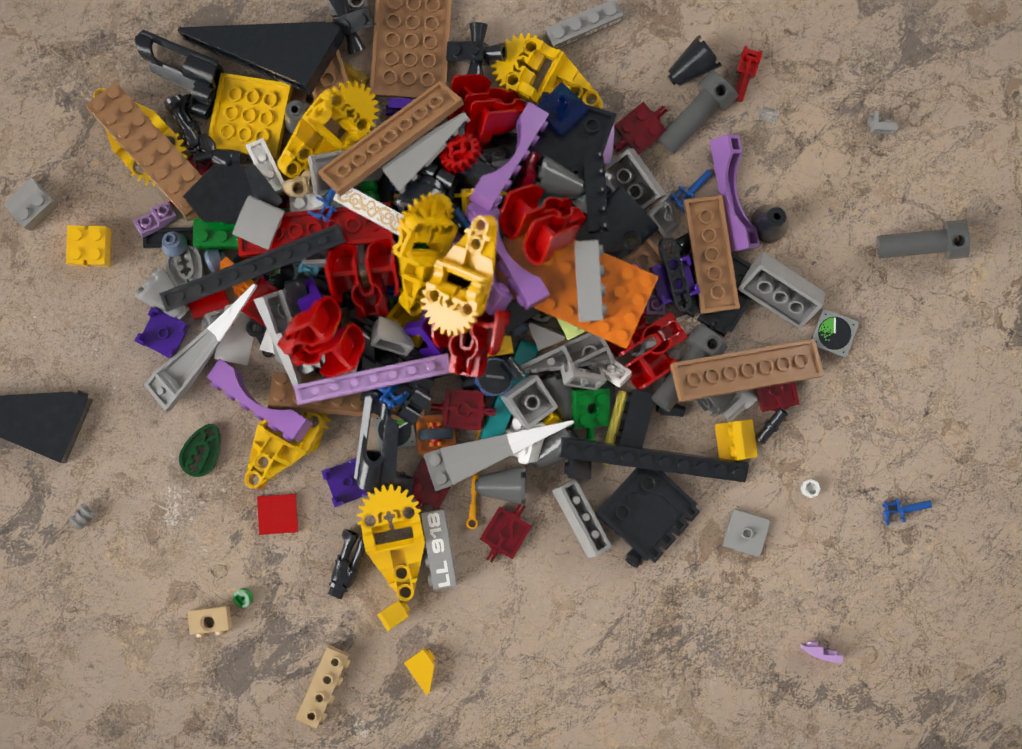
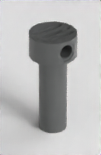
[657,70,738,155]
[876,220,970,260]
[651,325,728,411]

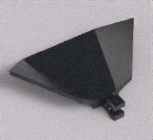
[183,151,283,225]

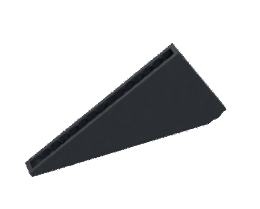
[177,21,344,95]
[0,390,93,463]

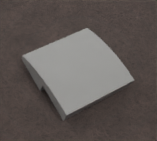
[233,195,285,250]

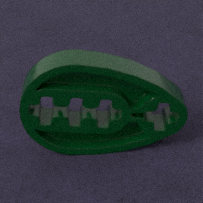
[179,424,221,477]

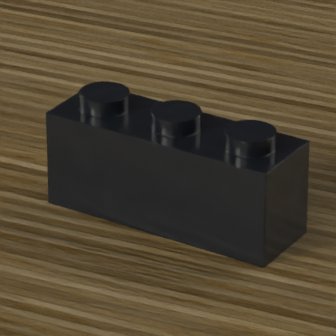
[616,389,654,448]

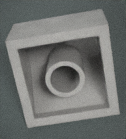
[4,177,58,231]
[500,374,558,430]

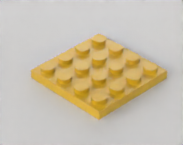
[208,73,293,159]

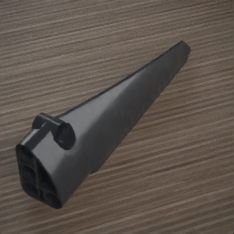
[504,186,659,336]

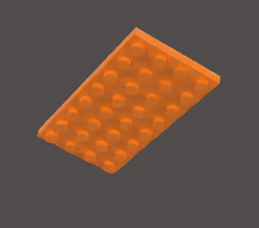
[494,226,658,349]

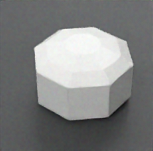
[800,479,821,498]

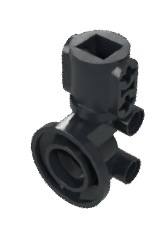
[396,135,480,216]

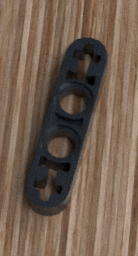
[658,237,692,311]

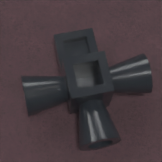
[327,0,376,55]
[446,22,507,75]

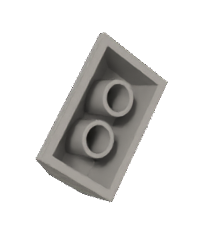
[605,148,666,210]

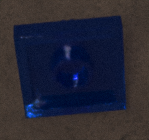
[537,82,589,136]

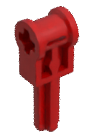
[734,45,763,102]

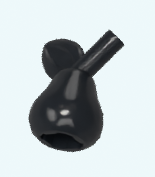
[193,133,235,166]

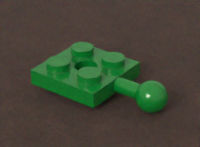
[572,387,610,441]

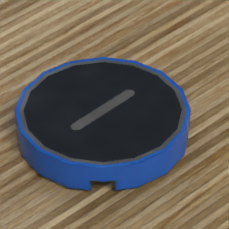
[475,358,513,397]

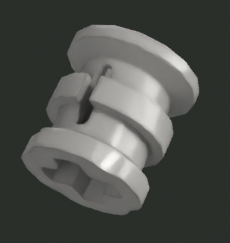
[69,504,96,530]

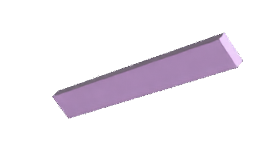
[294,353,450,405]

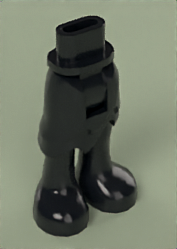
[164,94,204,156]
[328,529,377,599]

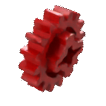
[439,133,482,173]

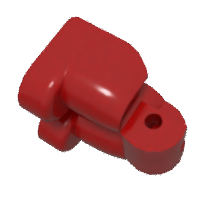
[447,74,526,146]
[499,184,586,265]
[325,239,400,318]
[277,296,365,378]
[431,305,511,378]
[606,312,688,390]

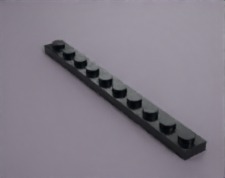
[159,224,346,312]
[558,437,750,482]

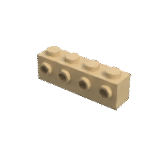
[296,645,351,729]

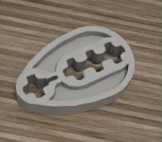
[166,245,205,287]

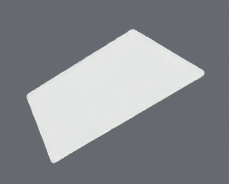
[214,304,256,365]

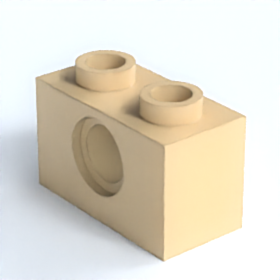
[187,605,232,637]

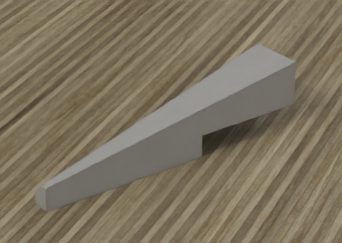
[381,112,470,194]
[253,289,303,387]
[519,332,616,373]

